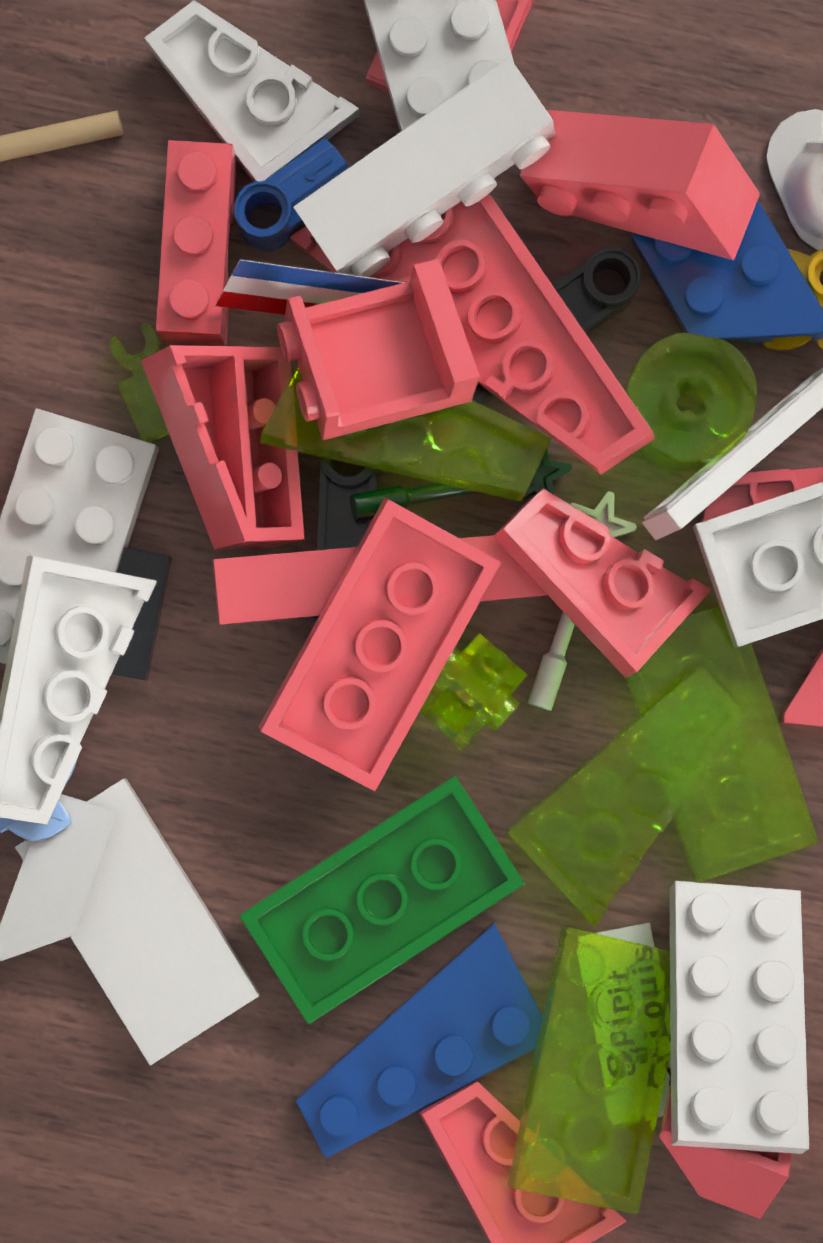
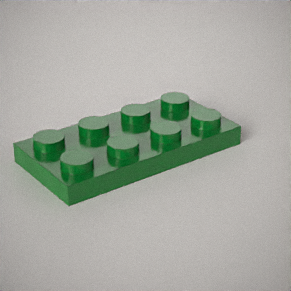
[239,775,525,1025]

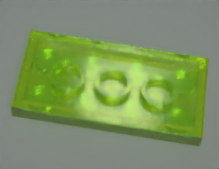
[626,606,819,883]
[507,927,671,1215]

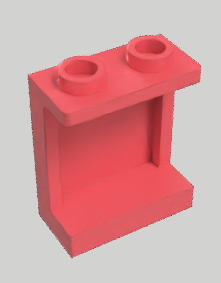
[277,259,480,441]

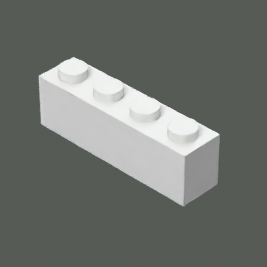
[294,57,555,277]

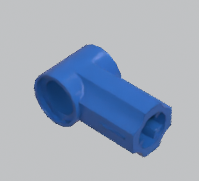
[234,138,349,251]

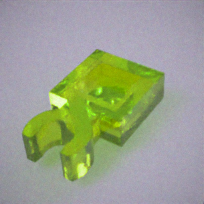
[110,323,169,443]

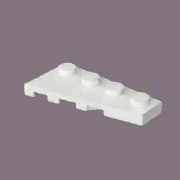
[0,556,157,824]

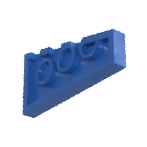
[296,922,554,1159]

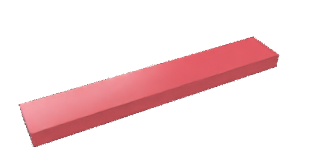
[212,535,548,625]

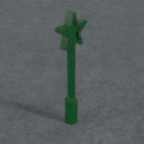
[350,436,572,520]

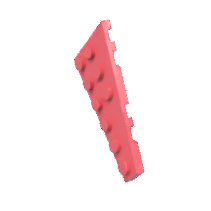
[290,193,655,475]

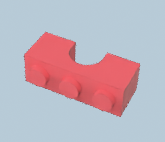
[156,140,238,346]

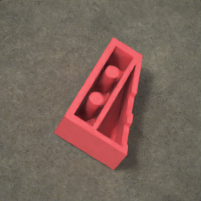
[520,110,760,260]
[141,345,304,550]

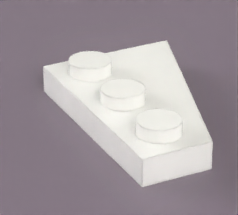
[145,0,360,182]

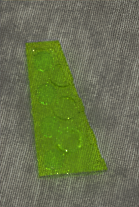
[260,365,552,501]
[508,662,746,927]

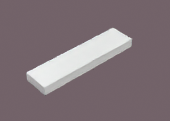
[642,368,823,540]

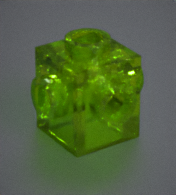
[419,633,527,750]

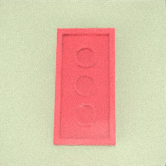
[258,497,502,791]

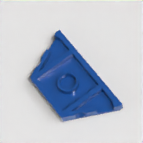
[631,201,823,346]

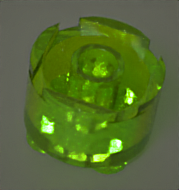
[624,333,757,471]

